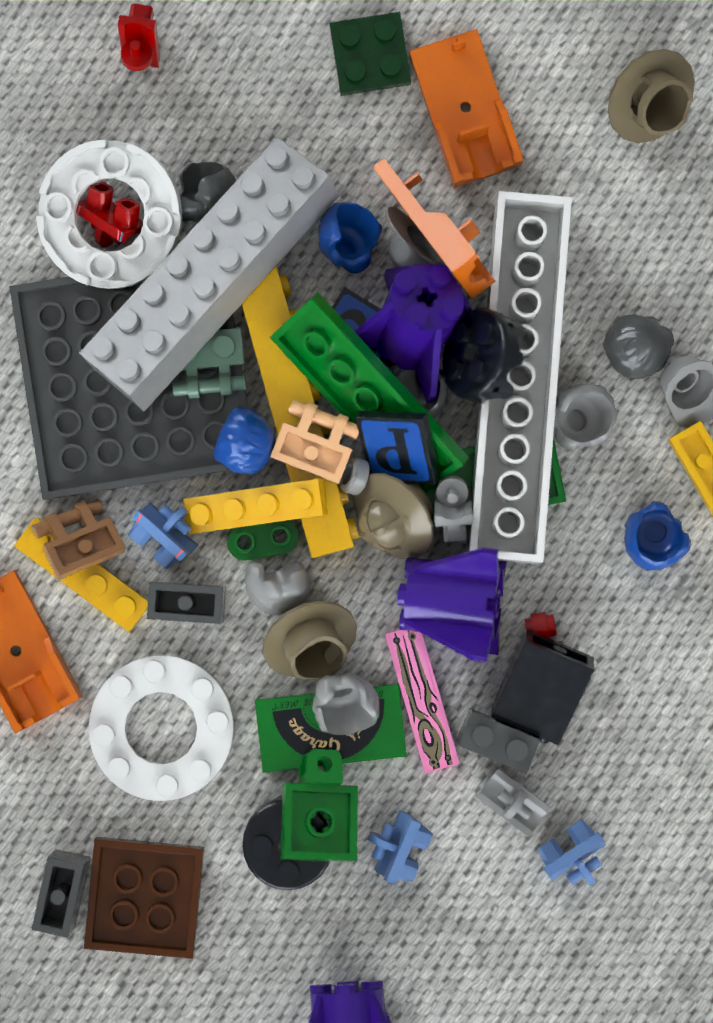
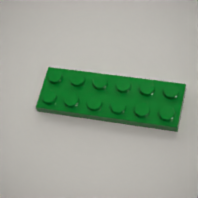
[269,292,469,493]

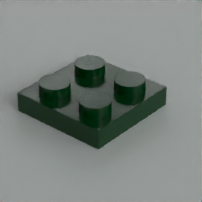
[329,12,411,96]

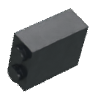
[491,629,594,745]

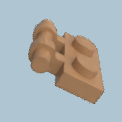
[31,499,126,580]

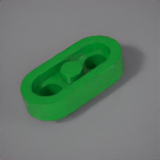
[227,520,299,560]

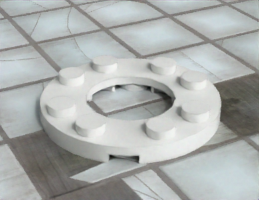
[36,140,183,289]
[89,655,234,801]

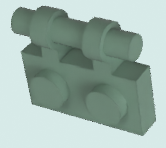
[172,328,247,399]

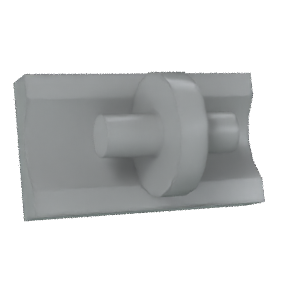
[434,476,473,542]
[476,767,551,837]

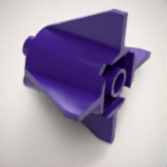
[354,264,473,403]
[397,548,508,662]
[309,980,391,1023]

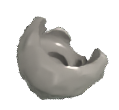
[554,383,618,451]
[245,561,311,615]
[312,674,379,735]

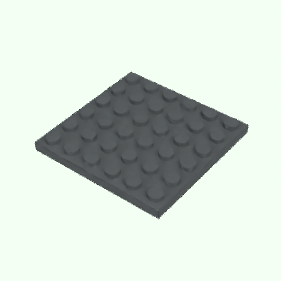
[9,277,249,500]

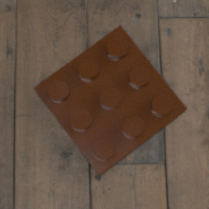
[84,837,204,959]

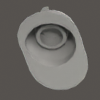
[386,207,446,267]
[660,355,713,428]

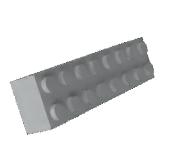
[79,137,339,411]

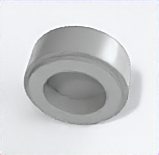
[339,457,369,495]

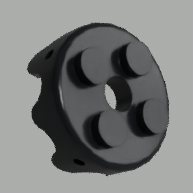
[442,308,527,404]
[242,795,330,890]

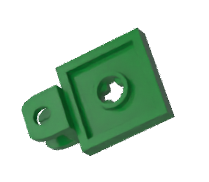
[281,749,358,862]

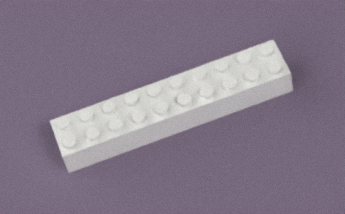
[467,191,572,564]

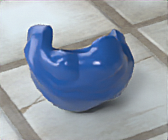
[318,202,382,274]
[213,406,275,476]
[624,501,691,571]

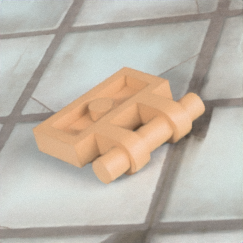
[270,399,359,484]

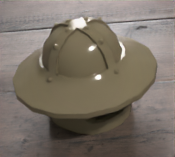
[608,49,695,144]
[353,473,435,559]
[262,601,357,680]

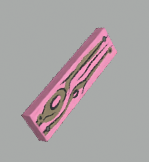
[385,630,460,774]

